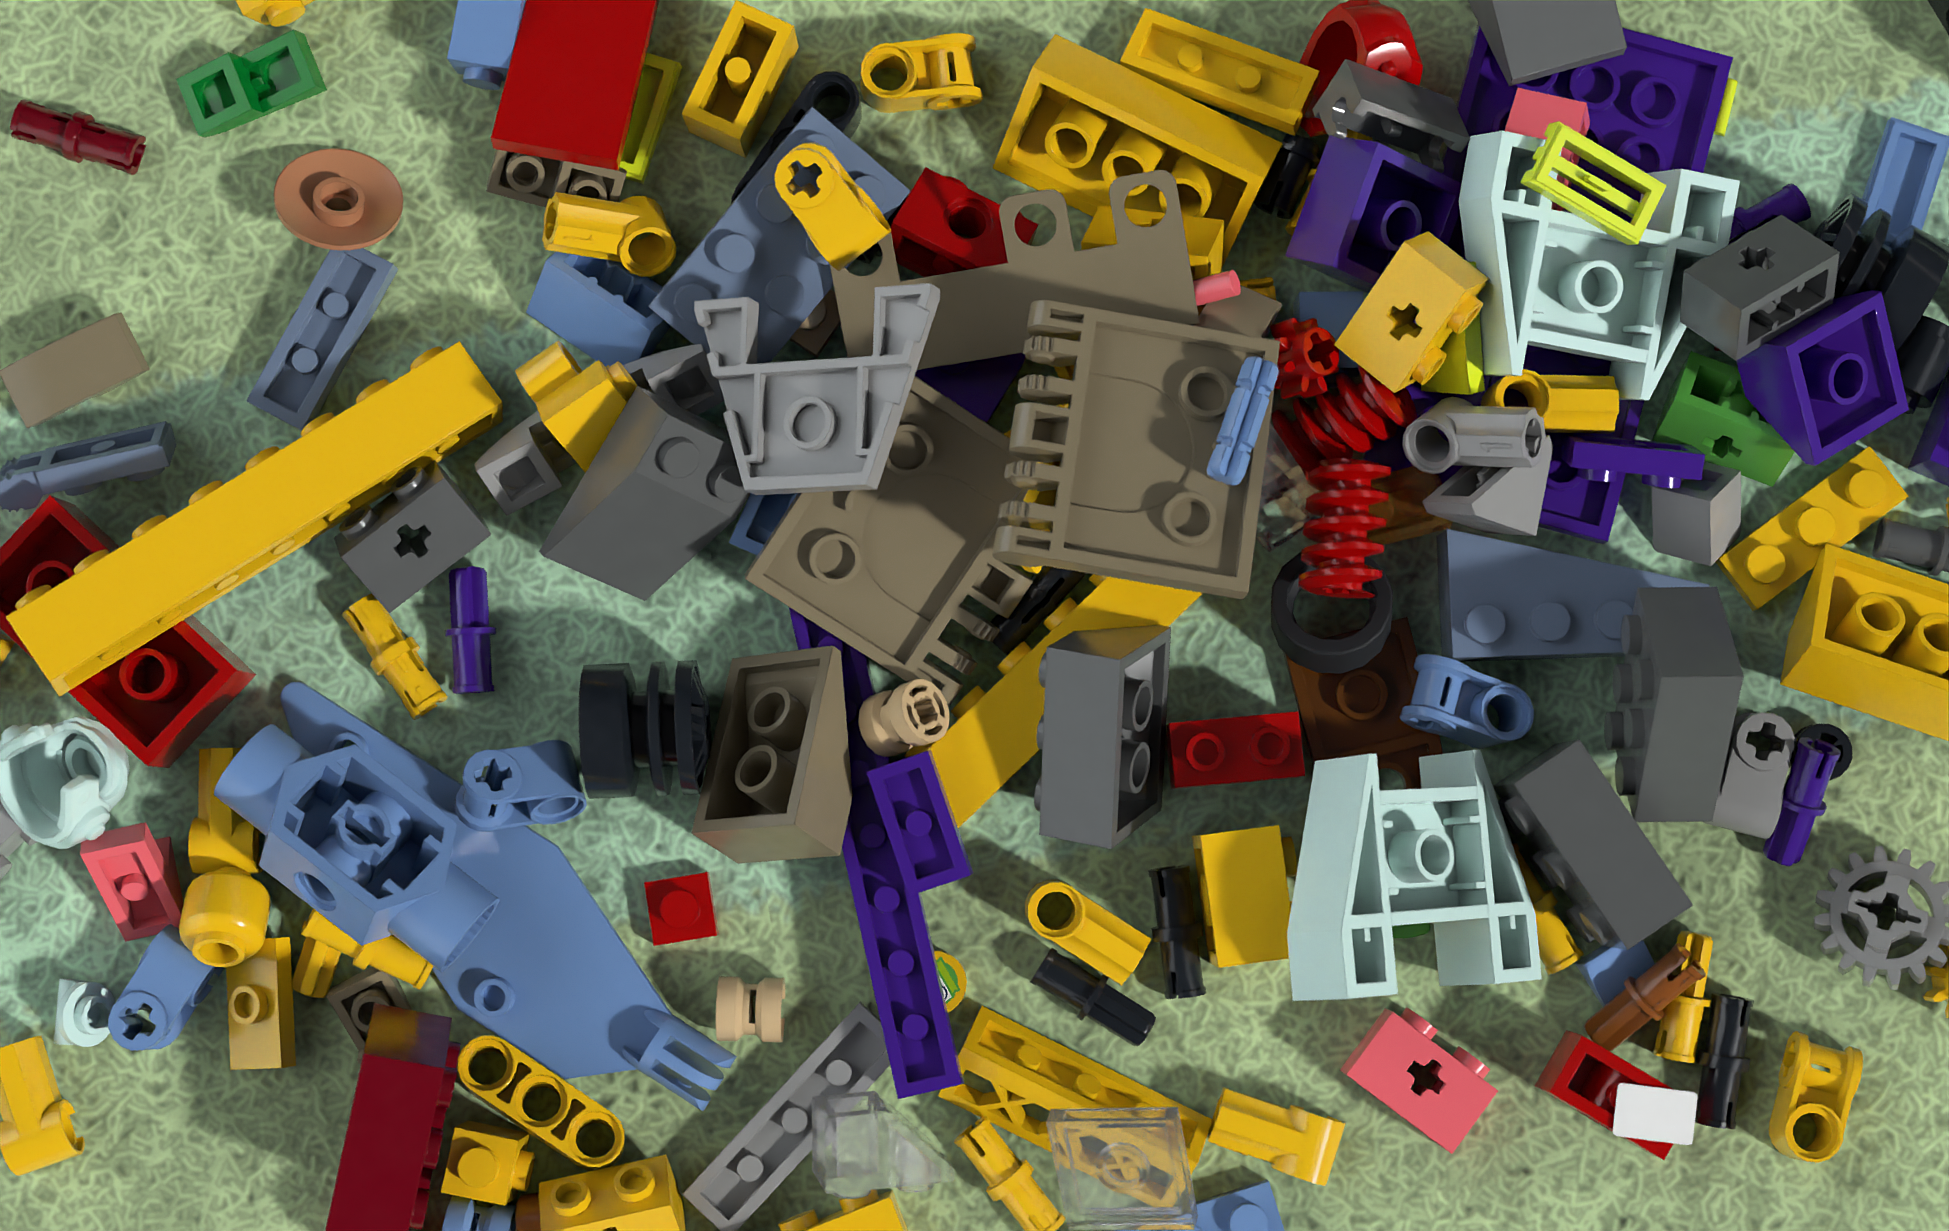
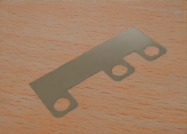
[830,170,1200,370]

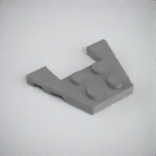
[694,283,940,495]

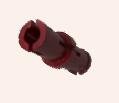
[10,99,146,175]

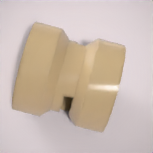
[858,679,950,757]
[716,976,786,1042]

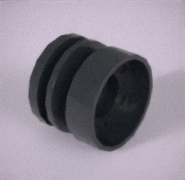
[1812,193,1949,351]
[578,660,711,799]

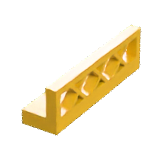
[938,1006,1213,1211]

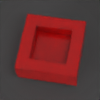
[644,872,719,946]

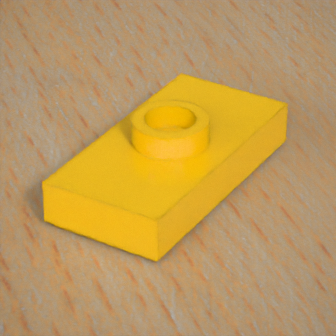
[226,937,296,1070]

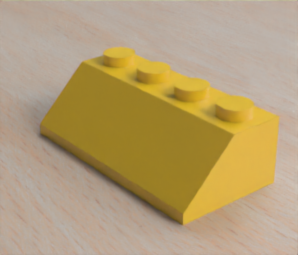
[992,34,1283,267]
[1780,543,1949,741]

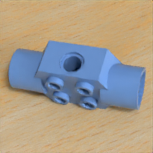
[214,724,499,972]

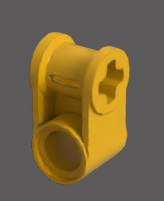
[860,33,983,113]
[775,142,891,271]
[1769,1031,1863,1162]

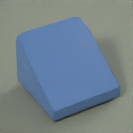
[1575,940,1655,1007]

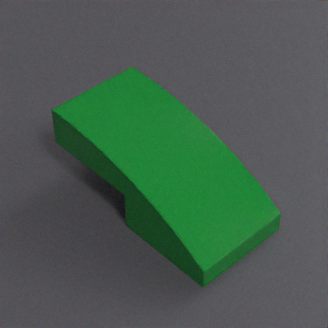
[176,29,327,138]

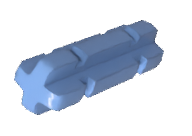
[1207,356,1279,485]

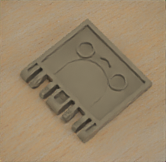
[992,300,1280,600]
[745,376,1043,706]

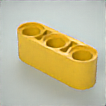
[458,1036,625,1171]

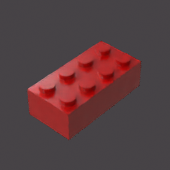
[0,495,257,768]

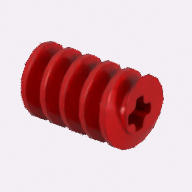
[1271,365,1418,484]
[1298,458,1391,598]

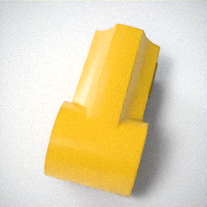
[542,192,676,277]
[1481,369,1619,434]
[188,748,263,874]
[1025,879,1151,986]
[0,1036,85,1176]
[1207,1087,1346,1186]

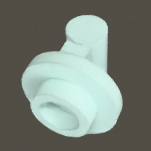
[54,979,116,1047]

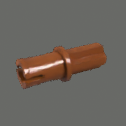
[1584,943,1706,1051]

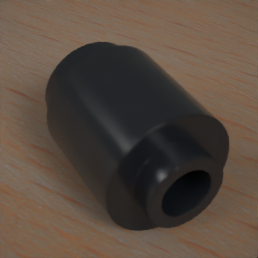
[1896,315,1949,414]

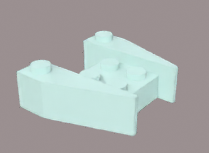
[1459,130,1740,400]
[1287,750,1542,1001]

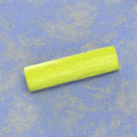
[1713,78,1738,136]

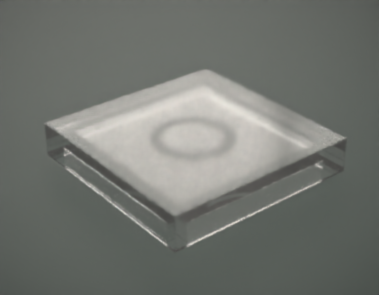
[1046,1107,1198,1230]

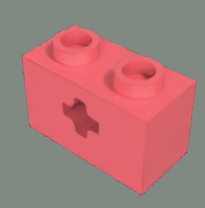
[1340,1007,1498,1154]

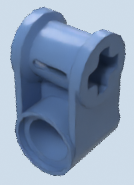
[1400,654,1534,749]
[455,740,587,832]
[108,924,224,1051]

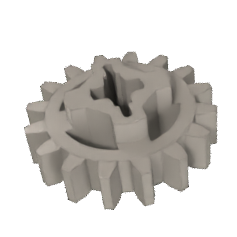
[1814,846,1949,990]

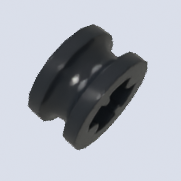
[1790,724,1853,780]

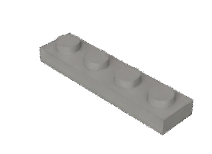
[682,1001,890,1231]

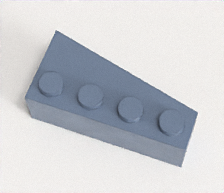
[1436,529,1710,662]

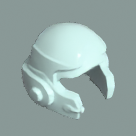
[0,716,129,849]

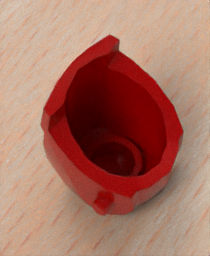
[1299,0,1423,137]

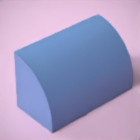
[526,252,671,366]

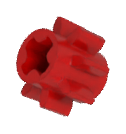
[1271,318,1339,399]

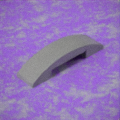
[474,344,724,516]

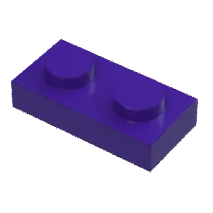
[1561,433,1705,488]
[866,749,973,896]

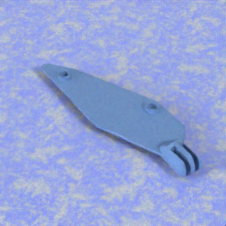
[280,682,737,1111]

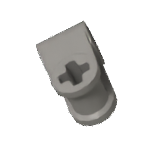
[1703,712,1795,839]

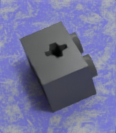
[1680,215,1840,361]
[334,460,491,613]

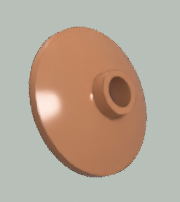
[274,149,403,251]

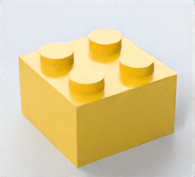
[1192,825,1297,968]

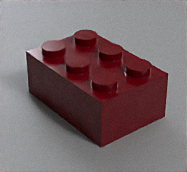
[325,1003,461,1231]

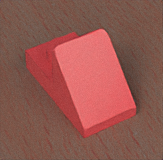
[80,822,184,942]

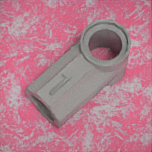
[1403,397,1546,474]

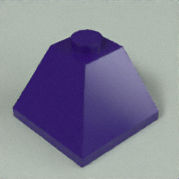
[1736,290,1909,466]

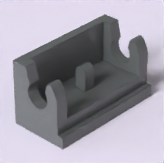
[1313,59,1470,173]

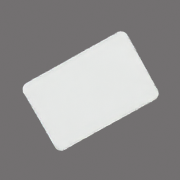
[1613,1083,1698,1145]

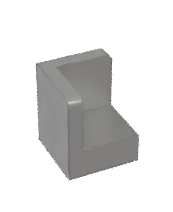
[1652,462,1741,566]

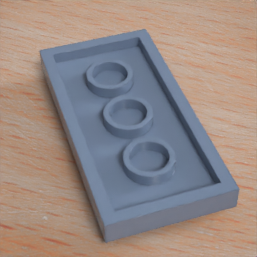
[648,107,911,364]

